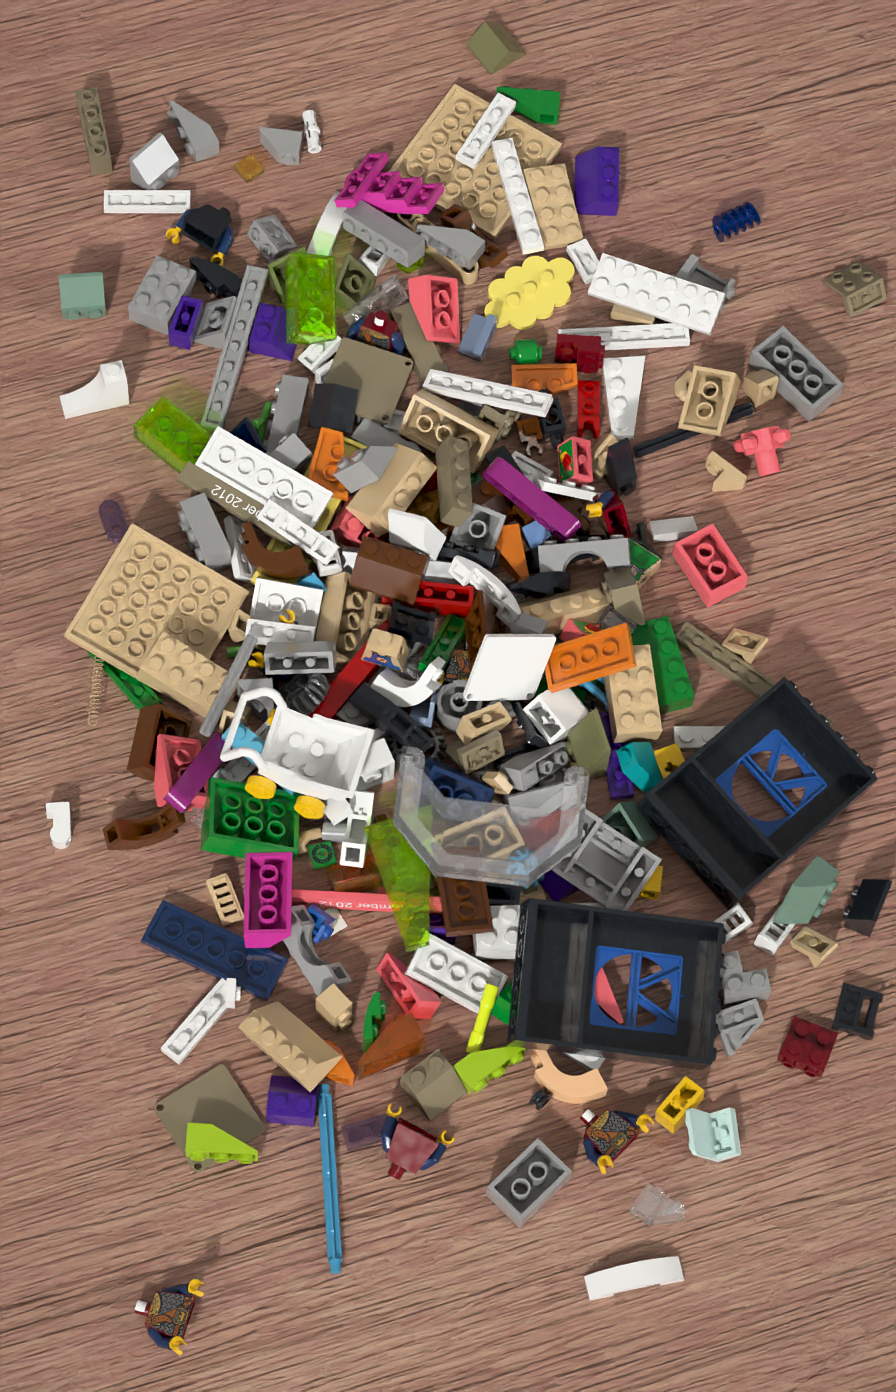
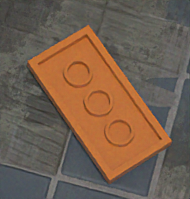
[545,623,637,693]

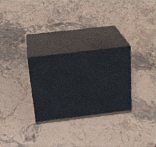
[308,383,359,434]

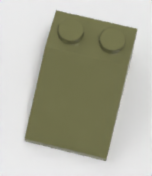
[566,709,611,783]

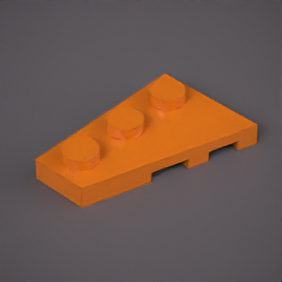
[511,363,578,395]
[308,427,348,501]

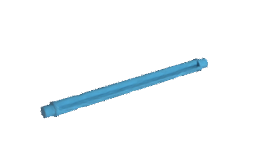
[318,1084,342,1274]

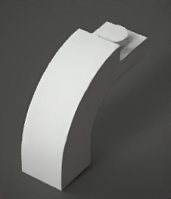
[370,657,446,707]
[340,790,375,868]

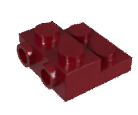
[554,334,605,374]
[777,1016,838,1078]

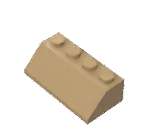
[397,389,499,474]
[345,443,437,537]
[315,571,376,669]
[518,587,610,635]
[238,1001,342,1092]

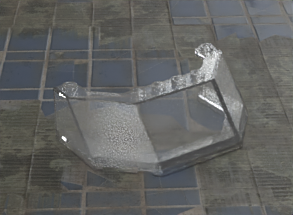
[393,746,589,887]

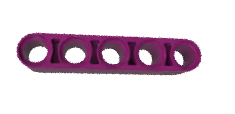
[483,457,581,543]
[163,731,233,814]

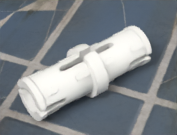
[302,110,322,154]

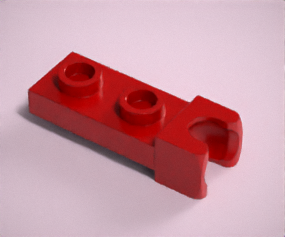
[577,380,600,439]

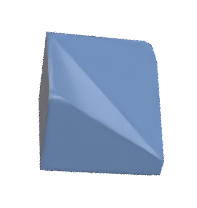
[521,520,552,550]

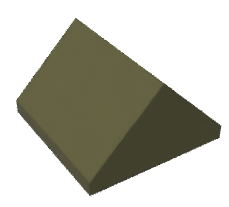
[467,21,525,75]
[266,246,320,304]
[332,253,377,314]

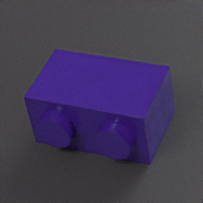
[169,295,203,350]

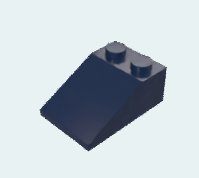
[409,757,495,825]

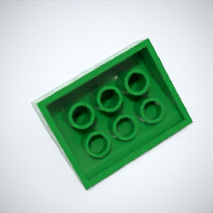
[630,616,695,715]
[201,777,299,860]

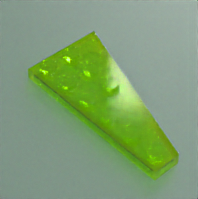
[364,805,431,952]

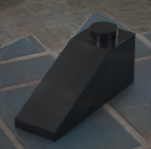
[603,438,637,497]

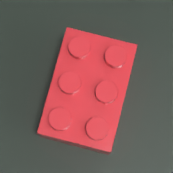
[672,524,748,608]

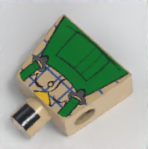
[610,538,662,589]

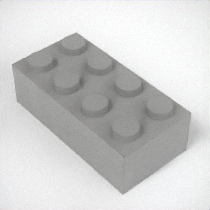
[749,326,844,422]

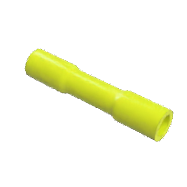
[465,983,499,1053]

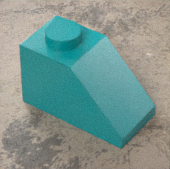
[616,742,662,793]

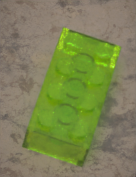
[133,396,212,474]

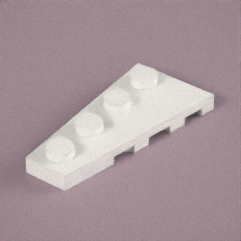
[602,356,645,440]

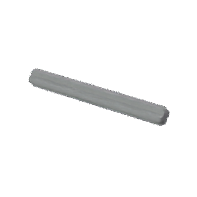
[199,635,257,737]

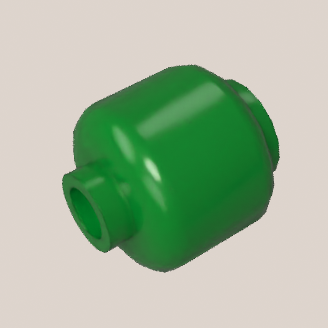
[509,339,542,365]

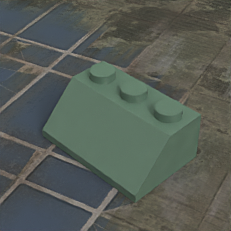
[773,855,840,924]

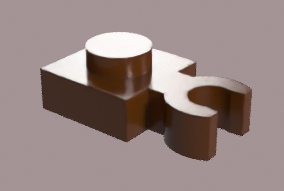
[516,417,543,458]

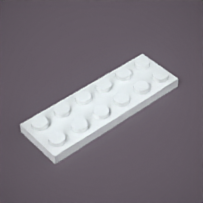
[588,253,725,335]
[195,426,334,529]

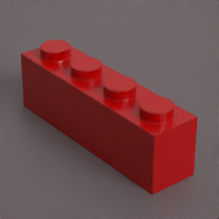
[382,581,474,617]

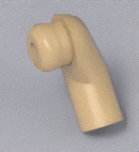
[674,370,692,401]
[298,827,322,854]

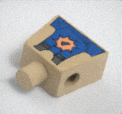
[361,629,410,672]

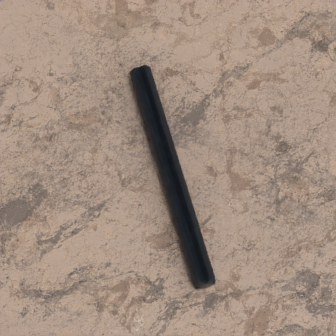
[632,402,754,458]

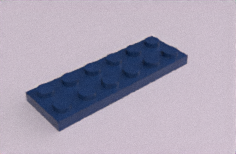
[141,900,289,1002]

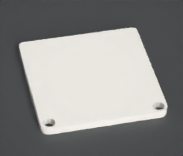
[463,634,556,701]

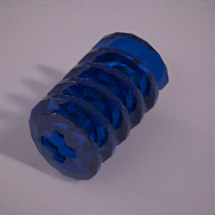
[712,201,761,242]

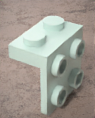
[685,1107,741,1162]

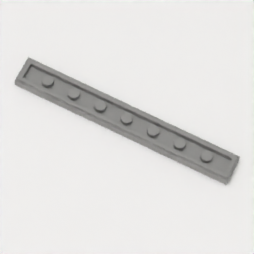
[200,265,269,431]

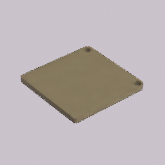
[324,337,413,425]
[154,1064,266,1173]

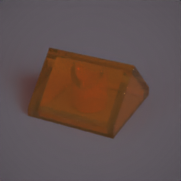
[325,855,380,893]

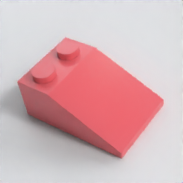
[408,275,460,344]
[154,734,208,812]

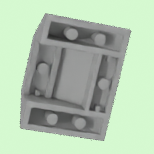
[545,808,662,911]

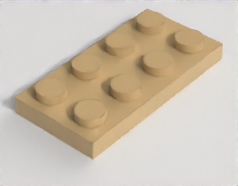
[522,164,584,250]

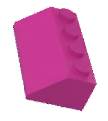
[243,852,293,948]

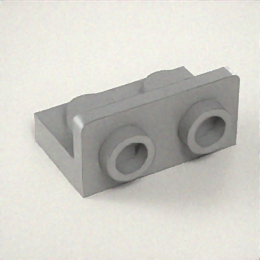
[247,215,298,263]

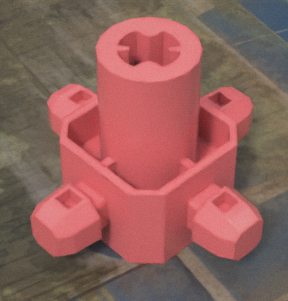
[734,425,791,476]

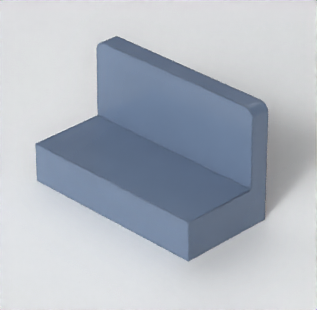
[458,314,498,362]
[410,687,440,727]

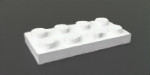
[404,931,508,1014]

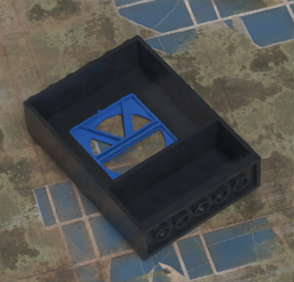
[636,677,878,910]
[506,898,726,1070]

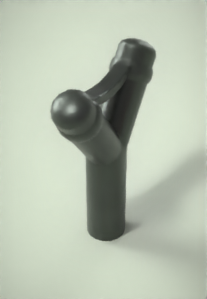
[628,522,662,559]

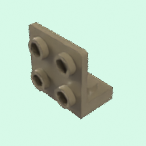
[824,262,887,317]
[479,404,523,443]
[444,730,505,775]

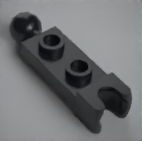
[438,541,500,570]

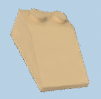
[678,365,741,436]

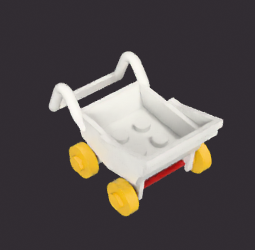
[220,687,375,819]

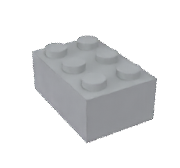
[128,255,197,336]
[177,492,231,573]
[486,1138,572,1228]

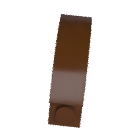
[439,204,509,268]
[512,491,591,536]
[241,521,310,580]
[103,804,186,850]

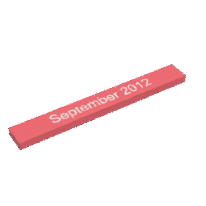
[292,889,442,915]

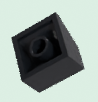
[842,879,893,937]

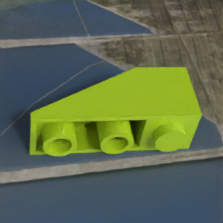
[453,1046,526,1095]
[185,1123,258,1164]

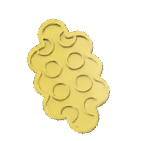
[484,256,575,330]

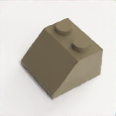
[601,567,645,625]
[400,1049,467,1121]

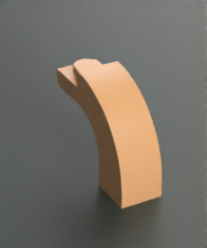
[531,1049,608,1104]

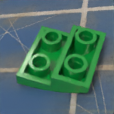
[363,992,385,1053]

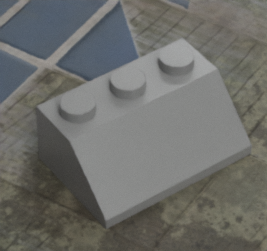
[501,766,579,822]

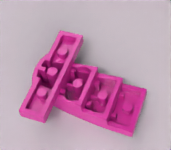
[334,152,445,214]

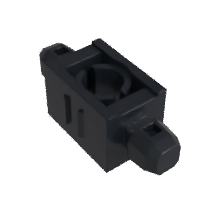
[536,389,566,449]

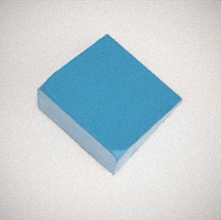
[295,573,327,593]

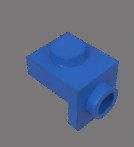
[307,904,336,944]

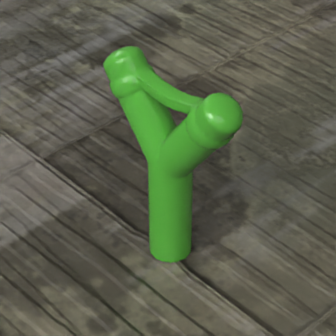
[251,401,272,444]

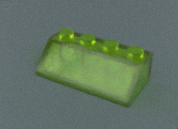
[285,252,337,345]

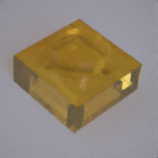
[234,154,264,183]

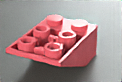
[329,493,391,548]

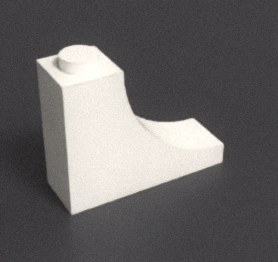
[60,360,129,419]

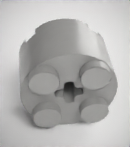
[436,680,482,732]

